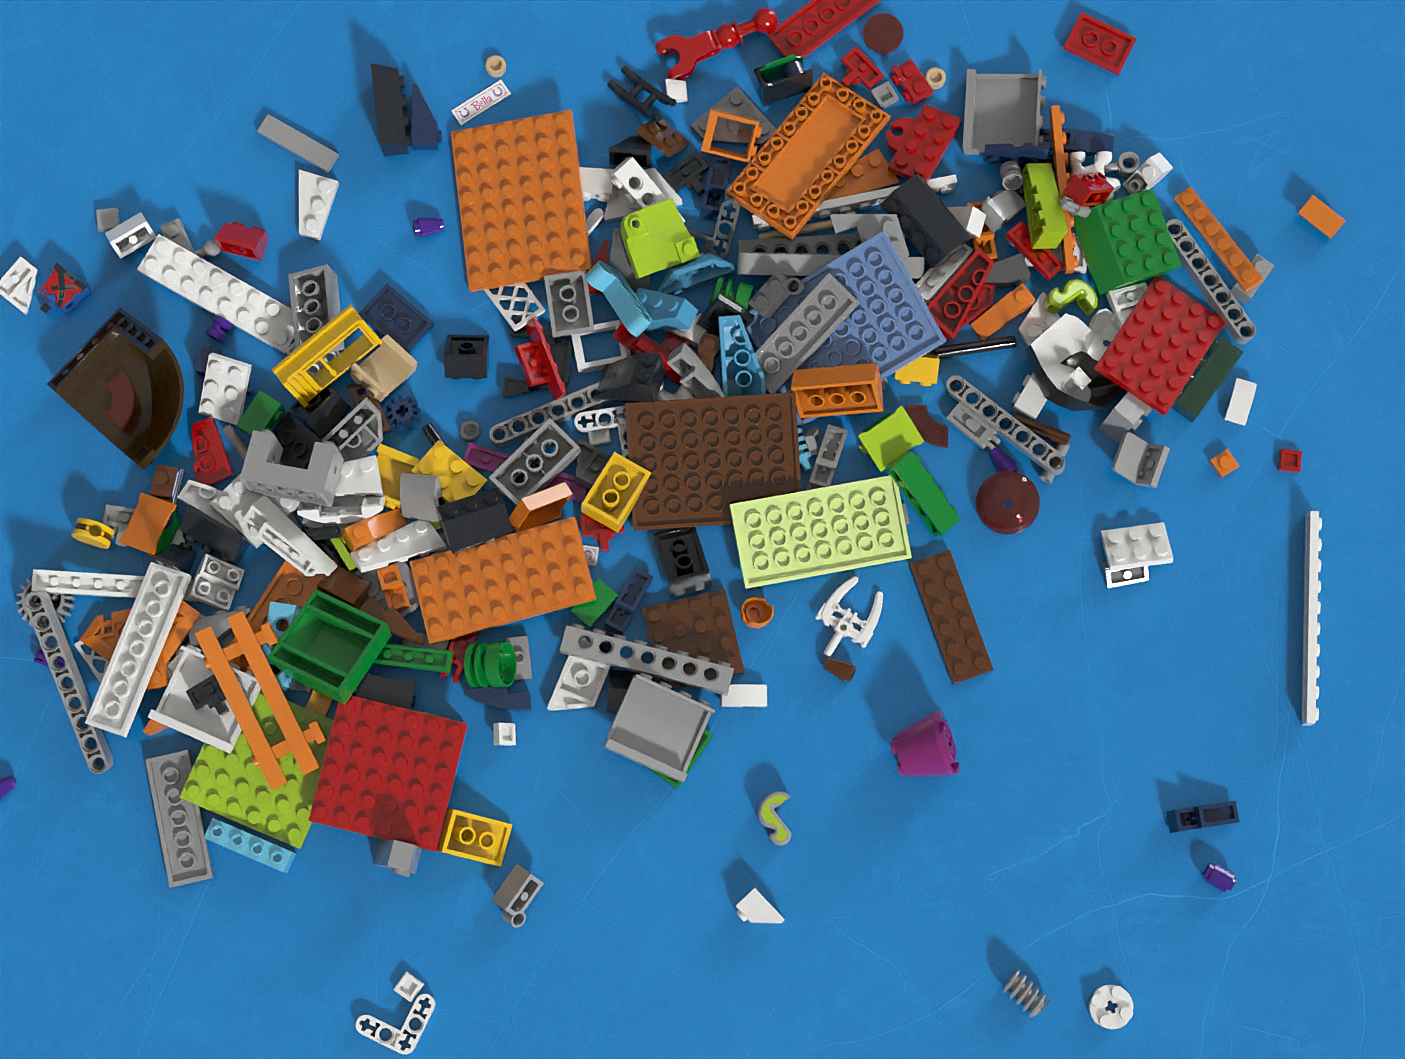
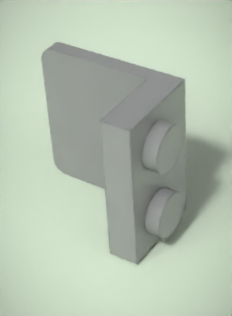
[1112,432,1170,488]

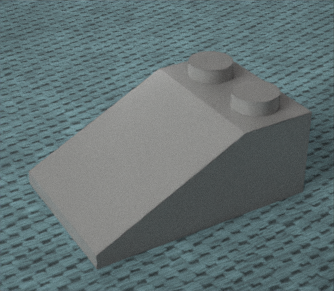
[544,270,595,337]

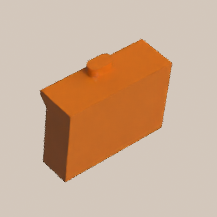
[509,482,573,532]

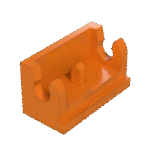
[1297,195,1346,239]

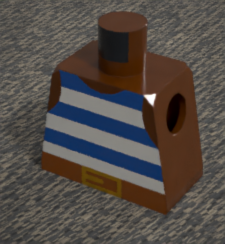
[150,464,185,505]

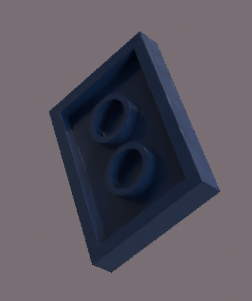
[359,283,434,353]

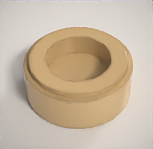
[485,55,506,77]
[925,67,946,89]

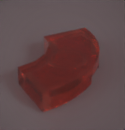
[106,371,135,430]
[905,405,948,448]

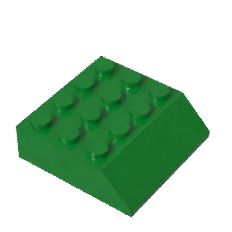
[1073,188,1182,296]
[267,589,392,705]

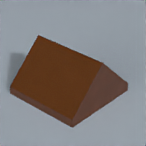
[317,565,372,610]

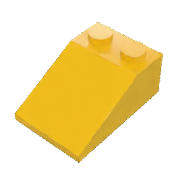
[581,452,651,533]
[437,808,512,867]

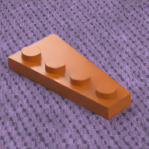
[824,148,900,201]

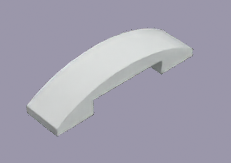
[297,496,385,524]

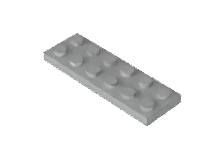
[755,273,860,393]
[145,750,214,888]

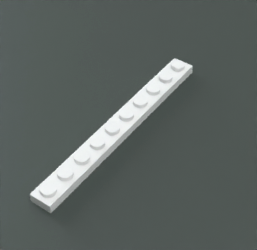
[752,174,957,230]
[1302,511,1322,726]

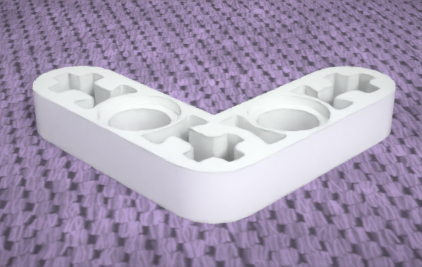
[574,406,629,460]
[356,994,436,1054]

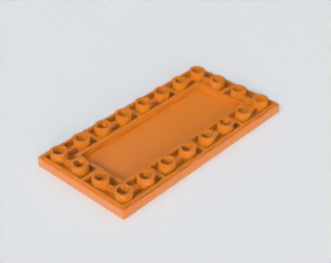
[725,73,890,240]

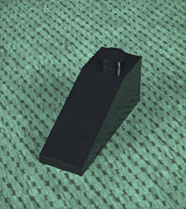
[155,542,197,574]

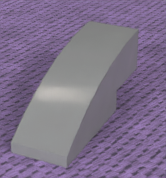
[666,343,725,398]

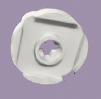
[1088,985,1134,1029]

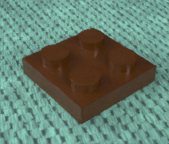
[636,119,689,158]

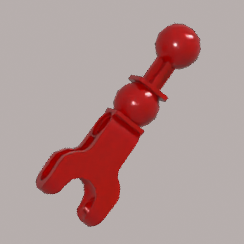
[655,7,778,80]

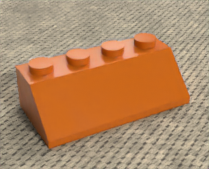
[791,363,883,418]

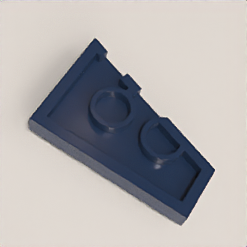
[983,142,1050,166]

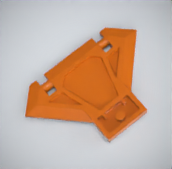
[80,600,201,692]

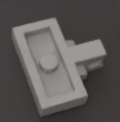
[102,504,135,547]

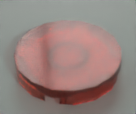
[863,14,904,54]

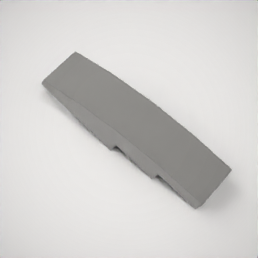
[806,424,848,490]

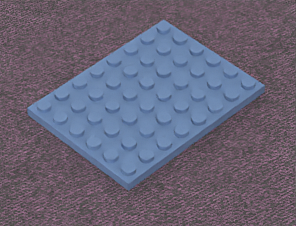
[746,230,947,427]

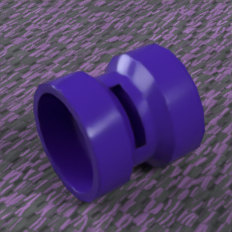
[205,315,234,343]

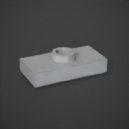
[506,636,533,681]

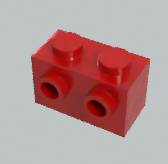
[1064,172,1114,207]

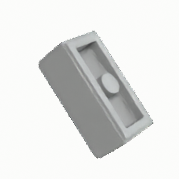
[1102,562,1149,588]

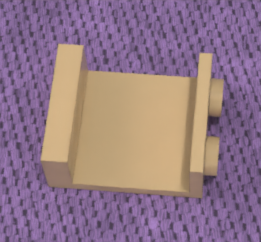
[350,334,418,402]

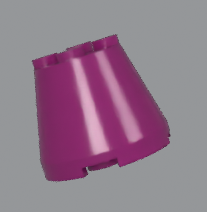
[890,710,960,777]

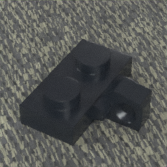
[663,151,709,197]
[185,674,229,715]

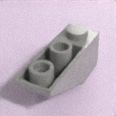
[189,606,252,648]

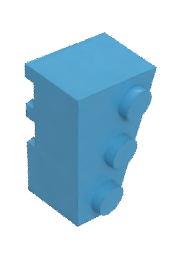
[636,287,698,333]

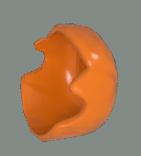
[740,597,774,629]

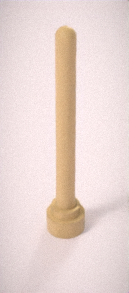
[758,211,856,239]

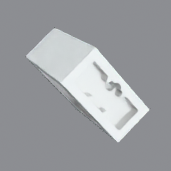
[571,320,631,374]

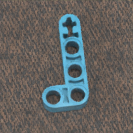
[584,261,653,337]

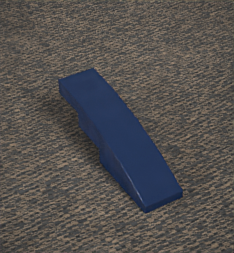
[600,567,653,653]

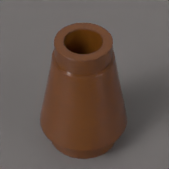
[823,657,856,682]

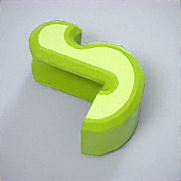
[1043,279,1098,316]

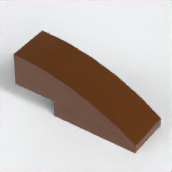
[360,597,424,645]

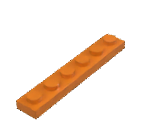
[1174,186,1264,293]

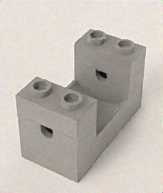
[240,429,344,507]

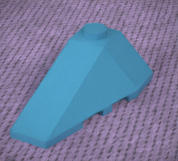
[718,315,766,396]

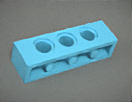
[262,601,300,692]
[204,818,296,873]

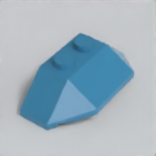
[657,253,737,296]

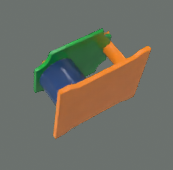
[118,492,181,558]

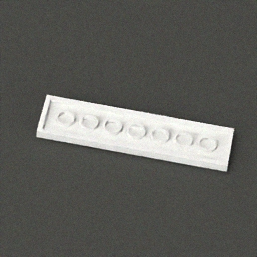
[137,234,294,354]
[85,562,192,738]

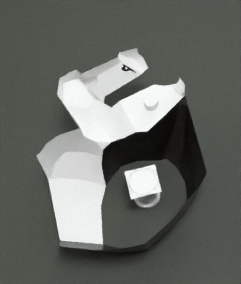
[1025,308,1125,411]

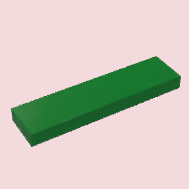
[373,643,454,673]

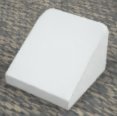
[665,79,688,103]

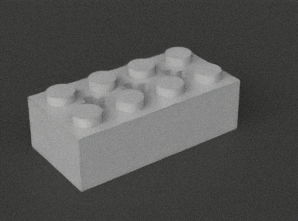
[489,418,581,507]

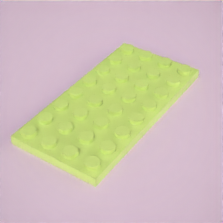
[729,476,912,589]

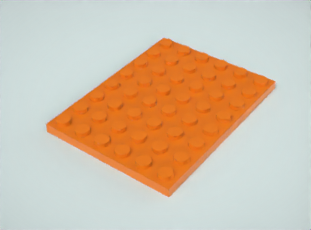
[451,110,592,292]

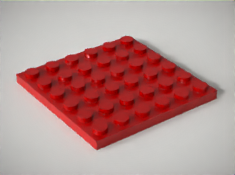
[308,695,468,852]

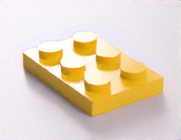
[411,440,487,503]

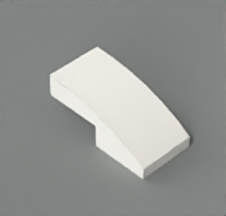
[1224,378,1257,426]
[720,684,767,707]

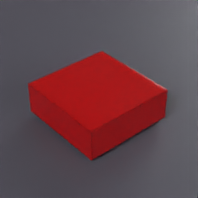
[1278,449,1302,473]

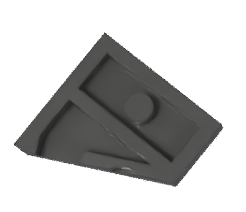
[575,439,611,490]

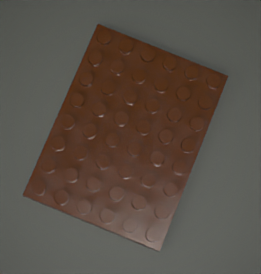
[625,392,801,531]

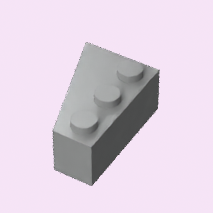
[1099,392,1153,443]

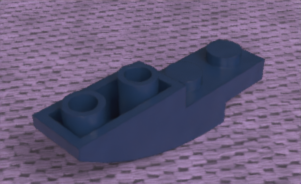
[1040,128,1114,156]

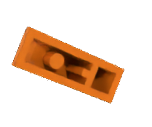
[970,283,1036,340]
[342,509,408,552]

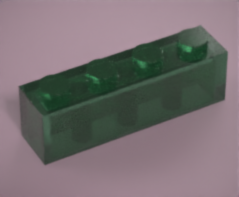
[1172,338,1243,422]

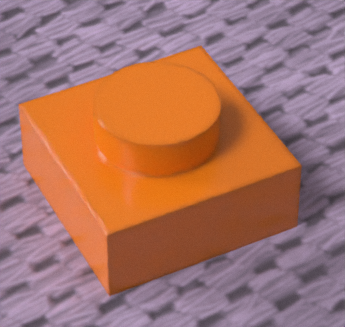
[1209,449,1239,479]

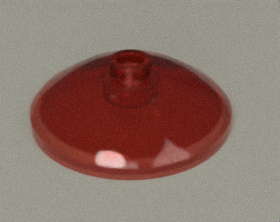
[976,471,1040,534]

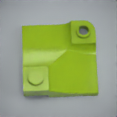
[620,198,700,279]

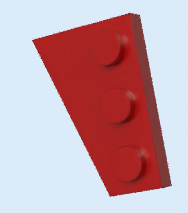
[192,417,235,486]

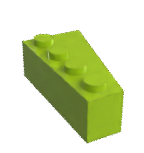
[1021,163,1068,249]

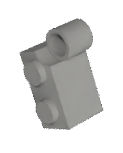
[491,864,544,928]

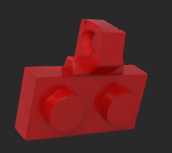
[841,46,884,90]
[580,514,625,552]

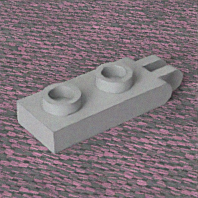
[946,402,1001,451]

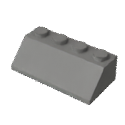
[288,264,345,353]

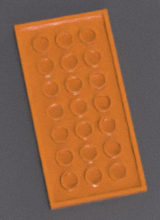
[410,516,597,645]

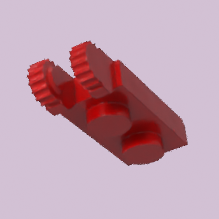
[440,632,479,683]

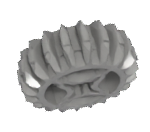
[15,578,75,626]

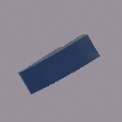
[700,154,733,220]
[464,687,532,712]
[1166,801,1240,833]

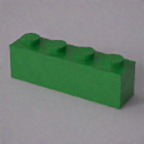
[885,451,960,536]

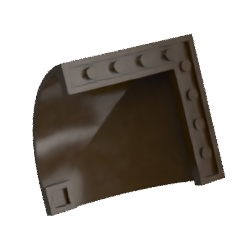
[47,307,184,470]

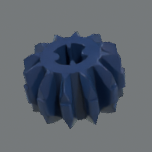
[385,395,421,431]

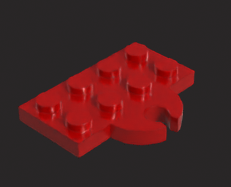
[886,104,962,183]

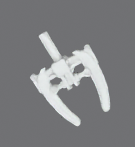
[815,576,883,657]

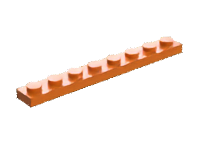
[1049,105,1078,275]

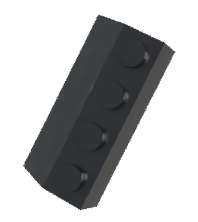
[371,64,412,157]
[880,173,971,268]

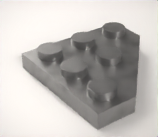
[691,86,777,146]

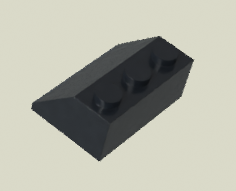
[437,488,513,554]
[179,504,250,565]

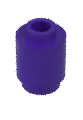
[1202,862,1237,892]

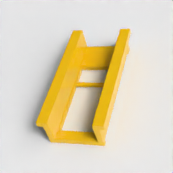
[271,304,383,407]

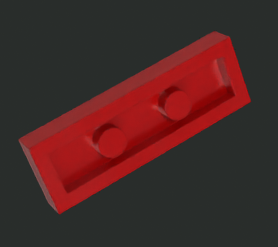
[1005,221,1064,281]

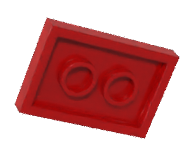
[1063,12,1137,76]

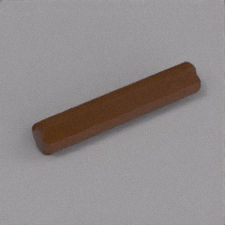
[1010,413,1071,445]

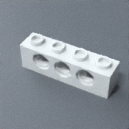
[609,157,685,223]

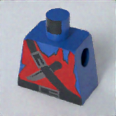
[39,263,92,316]

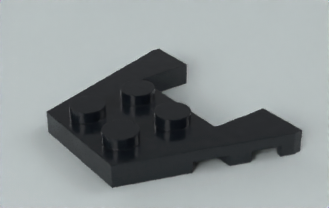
[502,316,573,398]

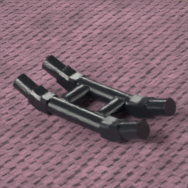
[607,65,676,122]

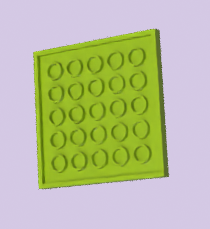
[179,690,334,849]

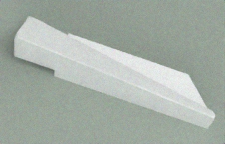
[243,495,337,576]

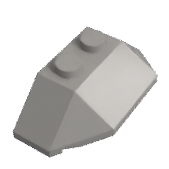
[322,398,383,462]

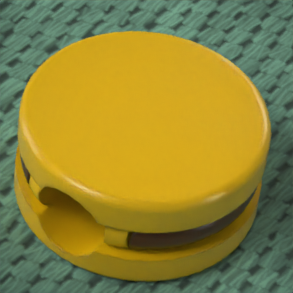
[71,518,115,549]

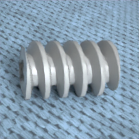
[1003,969,1051,1018]

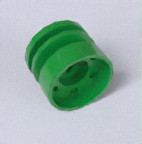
[708,277,754,311]
[464,642,517,688]

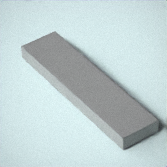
[257,114,339,173]

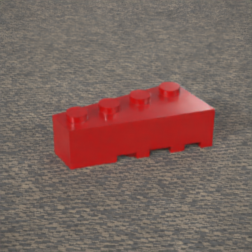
[927,248,994,341]

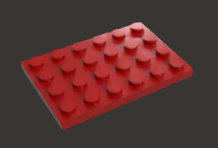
[1093,276,1225,416]

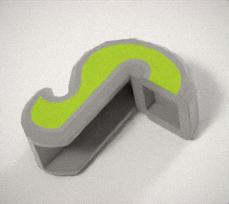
[757,791,792,846]

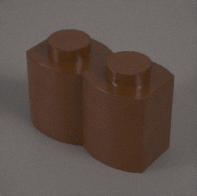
[697,333,720,375]

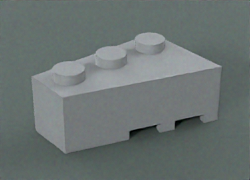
[374,839,422,877]

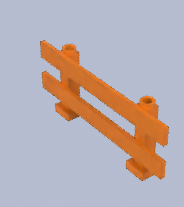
[194,610,327,790]

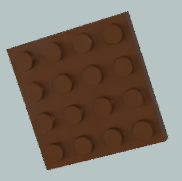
[642,589,744,690]

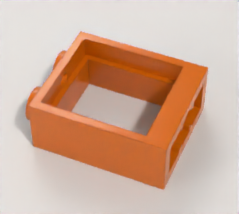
[701,108,762,163]

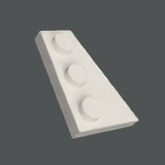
[299,170,339,241]

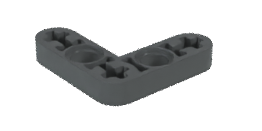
[687,198,740,258]

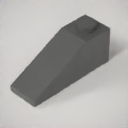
[984,253,1031,288]

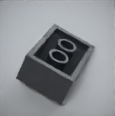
[594,352,666,402]
[653,527,712,598]

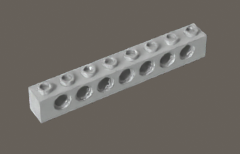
[560,624,734,696]

